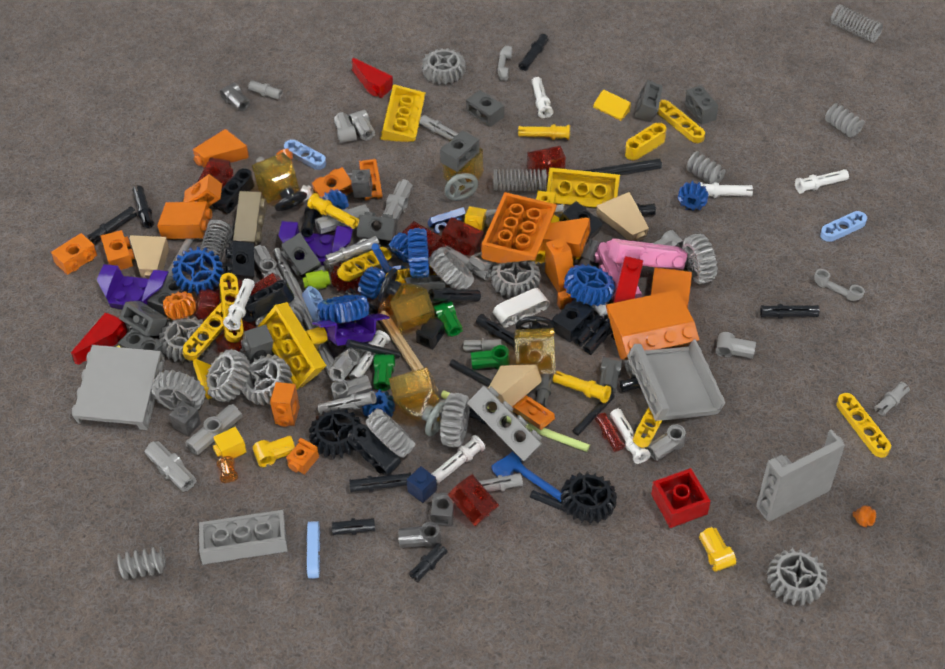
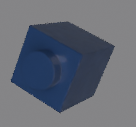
[407,466,437,503]

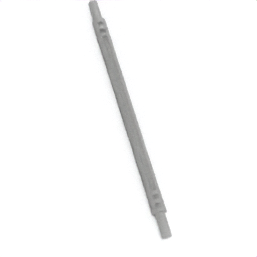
[273,248,345,392]

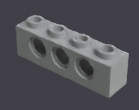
[467,386,543,461]

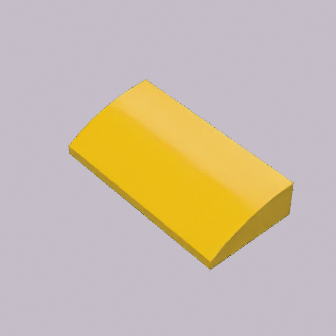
[380,84,425,142]
[547,168,620,208]
[258,302,326,390]

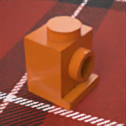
[286,438,319,475]

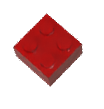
[651,468,711,528]

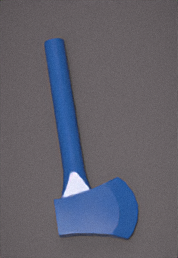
[371,243,407,274]
[492,452,562,502]

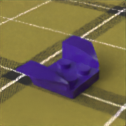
[278,221,353,266]
[97,264,169,310]
[312,314,390,346]

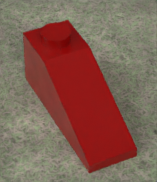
[352,58,393,99]
[614,256,644,303]
[71,312,127,365]

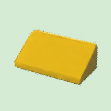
[593,90,631,121]
[192,359,212,399]

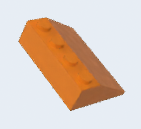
[482,192,557,263]
[606,290,699,360]

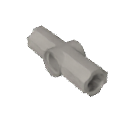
[381,179,413,219]
[315,204,369,234]
[254,245,284,287]
[329,342,365,382]
[185,404,242,455]
[145,441,197,492]

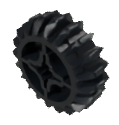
[309,407,363,459]
[560,471,617,524]

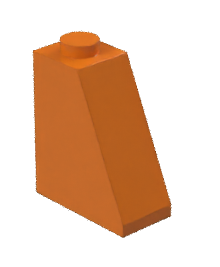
[193,129,249,169]
[540,218,591,257]
[545,237,574,293]

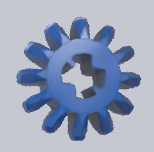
[678,181,709,211]
[320,189,349,216]
[389,232,409,263]
[358,266,386,299]
[362,389,395,418]

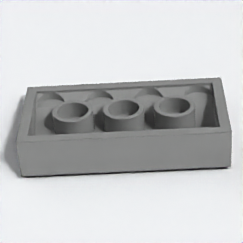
[199,510,288,565]

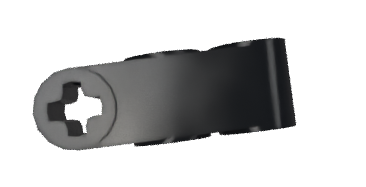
[212,168,254,213]
[242,280,295,322]
[347,424,401,476]

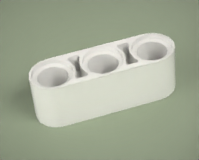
[493,288,550,328]

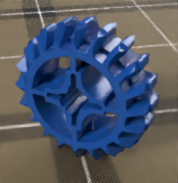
[408,228,429,279]
[172,246,224,296]
[564,264,615,306]
[317,295,369,323]

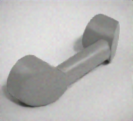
[497,46,512,81]
[814,269,865,301]

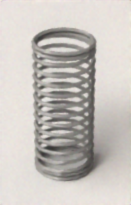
[831,4,883,43]
[493,169,546,191]
[197,220,231,272]

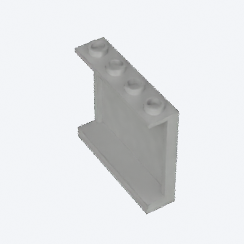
[627,339,725,421]
[72,345,165,430]
[756,429,845,522]

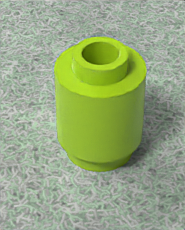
[303,270,331,290]

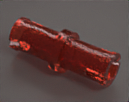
[595,413,625,452]

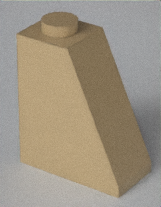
[596,192,649,241]
[130,235,169,279]
[488,365,542,410]

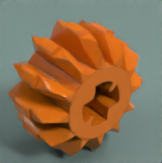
[163,291,196,320]

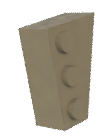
[233,191,267,247]

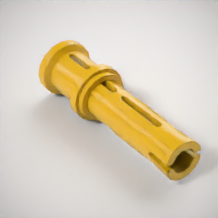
[518,124,570,140]
[307,193,359,229]
[553,371,612,403]

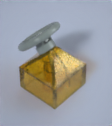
[443,139,483,201]
[389,367,446,436]

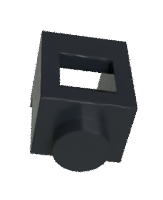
[416,317,444,350]

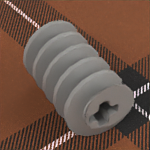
[825,103,865,137]
[687,151,726,184]
[118,546,165,580]

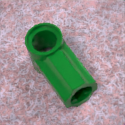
[432,301,463,337]
[471,345,510,370]
[373,354,395,391]

